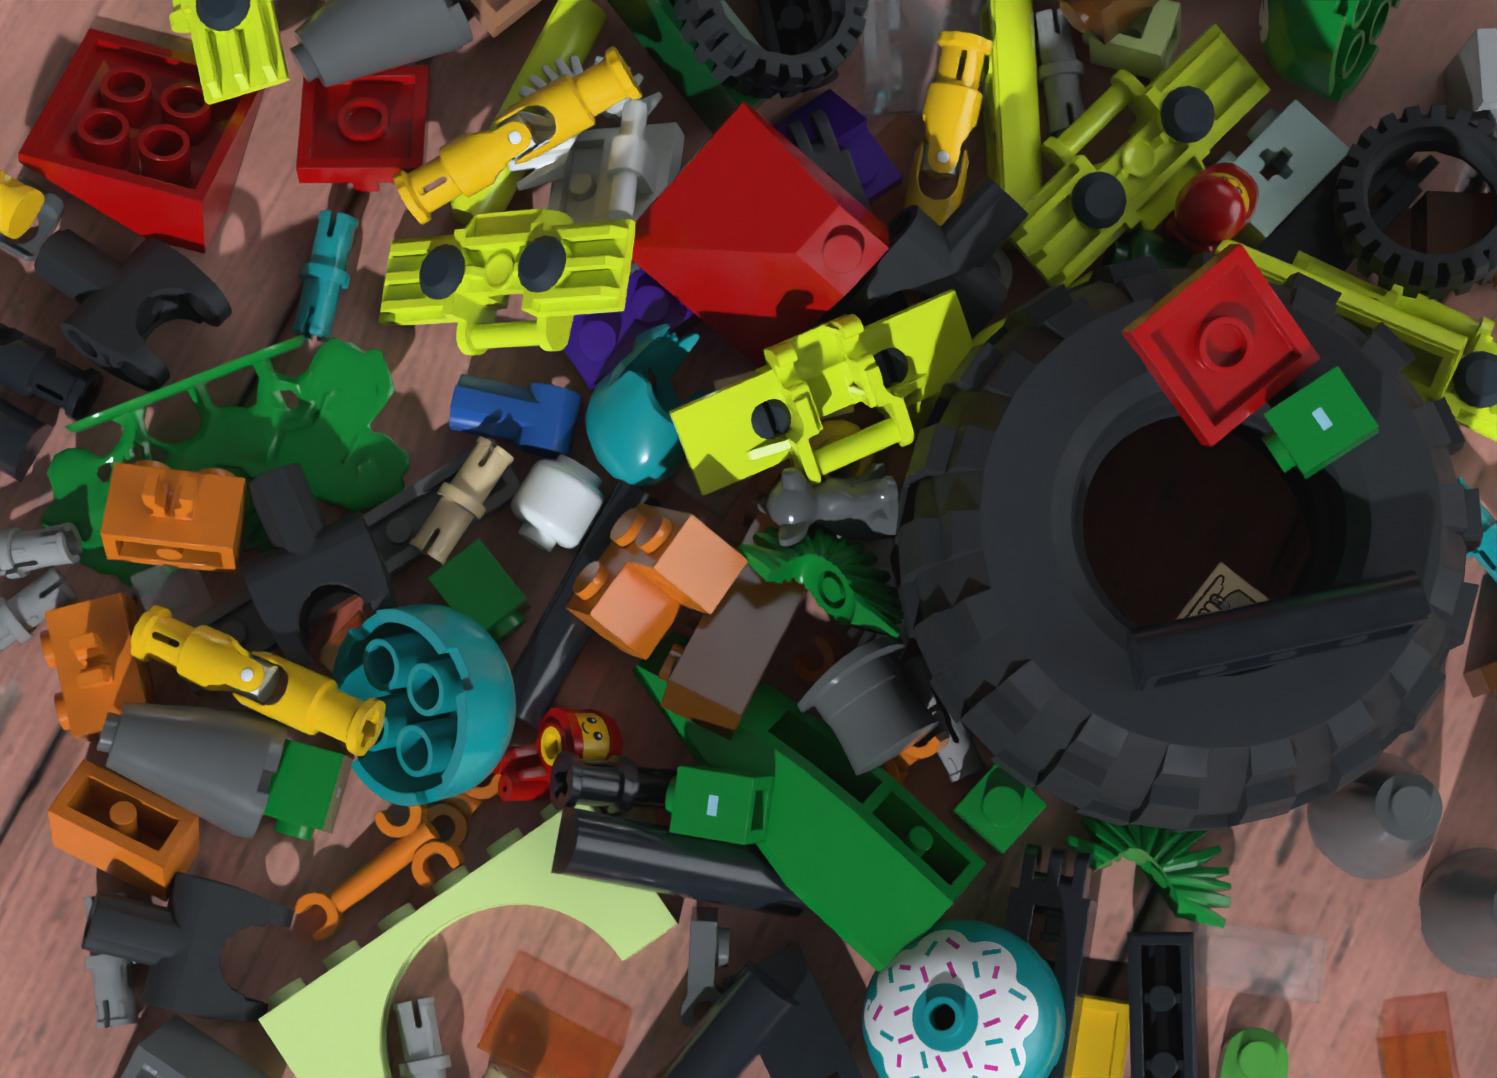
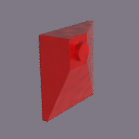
[18,28,265,254]
[632,101,889,368]

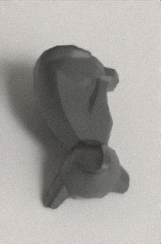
[757,461,899,546]

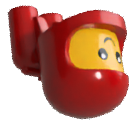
[1164,162,1259,255]
[492,707,623,801]

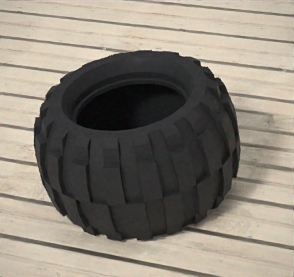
[895,252,1483,832]

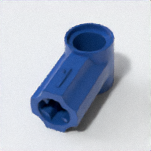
[449,374,583,459]

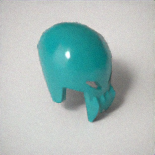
[585,323,708,488]

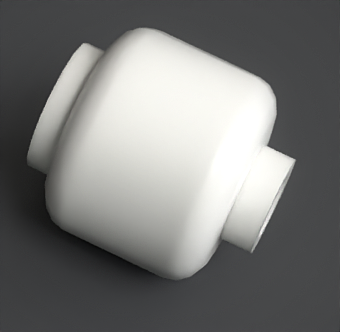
[511,454,605,553]

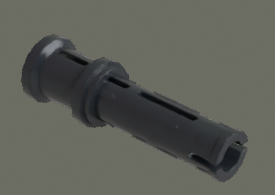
[549,751,677,815]

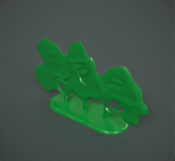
[39,335,411,594]

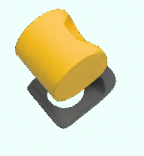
[0,169,64,262]

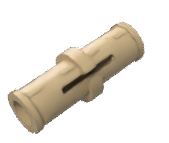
[409,436,514,566]

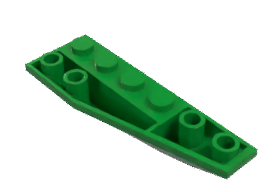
[632,631,986,971]

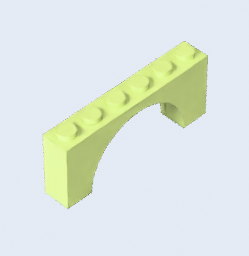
[258,803,678,1078]

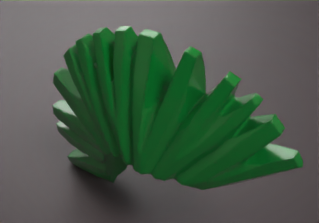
[737,524,904,638]
[1063,816,1231,928]

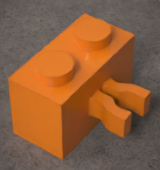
[100,460,249,575]
[40,592,158,742]
[47,759,201,902]

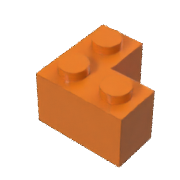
[565,503,748,660]

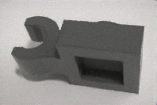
[681,906,730,1026]

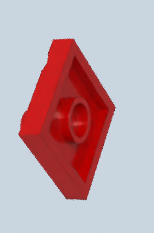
[296,66,431,192]
[1121,244,1320,447]

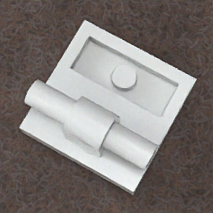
[548,100,685,224]

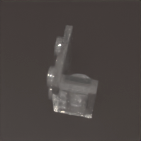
[859,0,987,116]

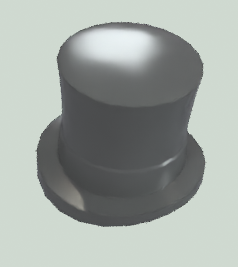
[797,636,939,775]

